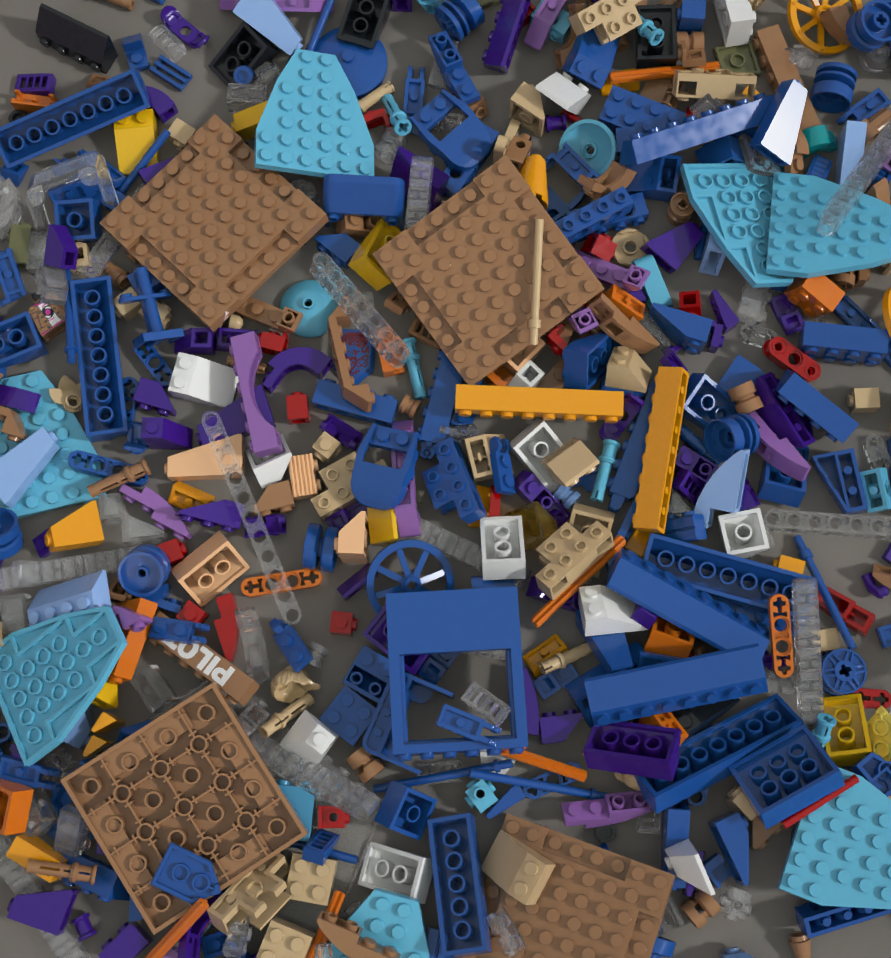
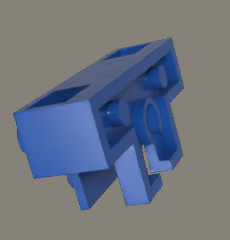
[422,437,487,524]

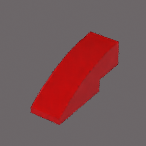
[811,585,875,637]
[214,592,239,663]

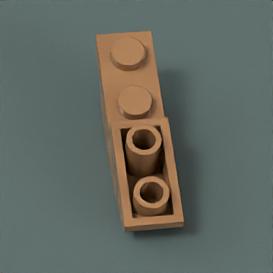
[586,293,660,354]
[316,911,401,958]

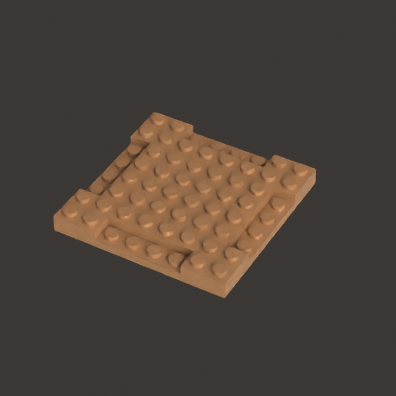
[99,114,329,332]
[372,155,605,385]
[60,682,309,935]
[459,813,676,958]

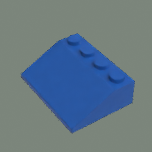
[728,724,845,829]

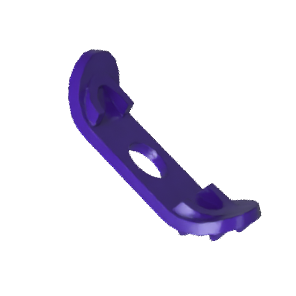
[160,6,210,49]
[599,392,645,441]

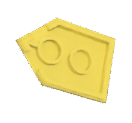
[866,706,891,761]

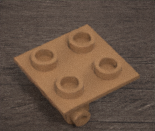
[640,77,687,109]

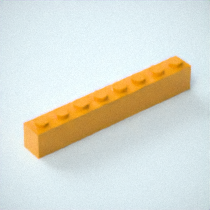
[632,366,689,534]
[455,384,624,423]

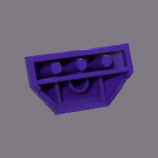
[755,372,816,449]

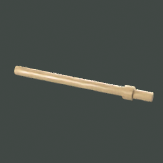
[528,219,544,346]

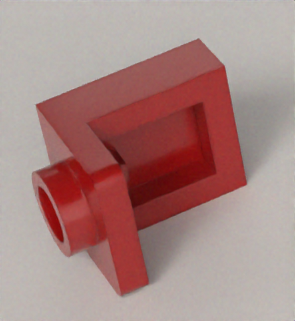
[363,108,392,134]
[547,323,568,357]

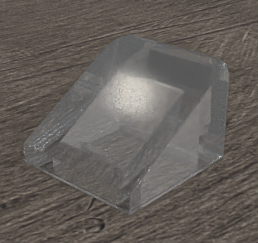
[11,560,39,583]

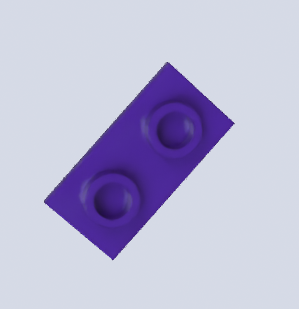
[319,413,364,451]
[243,513,287,538]

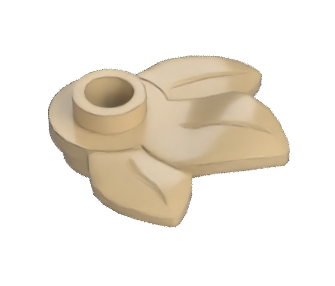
[49,375,83,413]

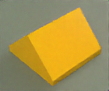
[367,507,398,546]

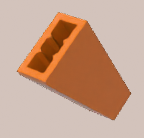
[108,597,158,685]

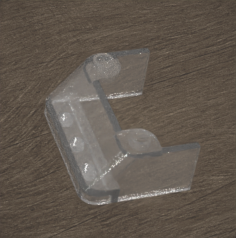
[25,151,119,232]

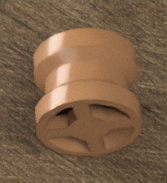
[398,394,422,419]

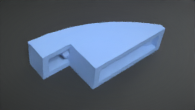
[694,449,750,529]

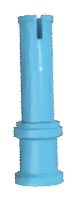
[636,14,664,46]
[382,93,412,136]
[399,337,427,400]
[590,439,621,503]
[811,713,837,749]

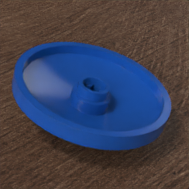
[314,27,388,100]

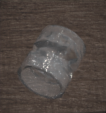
[374,127,408,165]

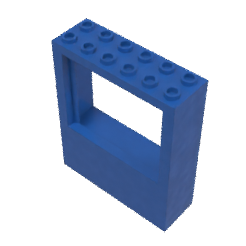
[385,586,528,761]

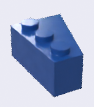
[810,448,868,517]
[62,850,130,902]

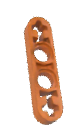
[241,568,323,598]
[768,593,794,678]

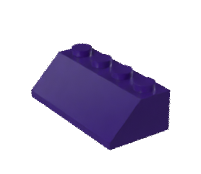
[482,0,531,74]
[583,721,681,781]

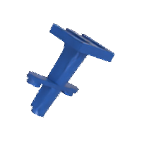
[118,267,184,349]

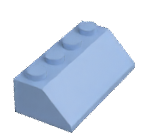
[27,570,112,626]

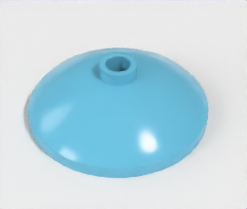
[558,119,617,176]
[280,280,340,338]

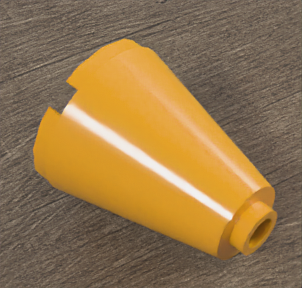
[520,154,548,210]

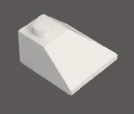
[245,434,292,489]
[718,508,770,558]
[279,710,339,771]
[664,839,715,896]

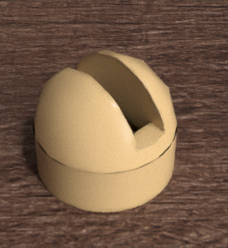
[228,314,243,329]

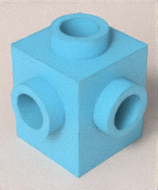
[464,778,498,813]

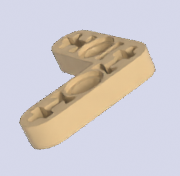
[493,118,522,164]

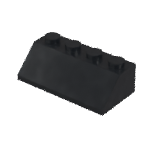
[35,3,118,74]

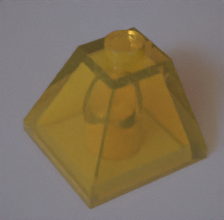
[505,501,558,552]

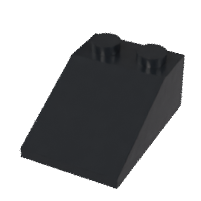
[336,0,393,50]
[635,4,677,69]
[208,21,279,92]
[671,698,740,739]

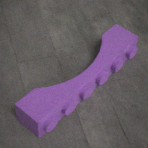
[229,331,283,458]

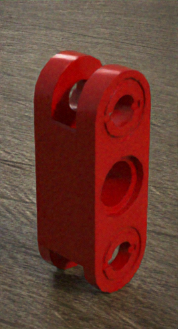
[762,337,821,383]

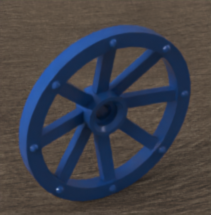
[366,539,454,614]

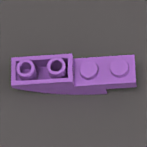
[748,411,811,482]
[119,484,192,541]
[561,791,652,829]

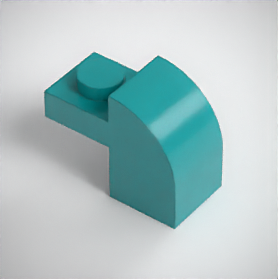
[802,125,837,158]

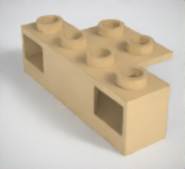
[568,0,643,45]
[672,67,757,103]
[310,451,388,522]
[535,521,614,601]
[207,853,291,937]

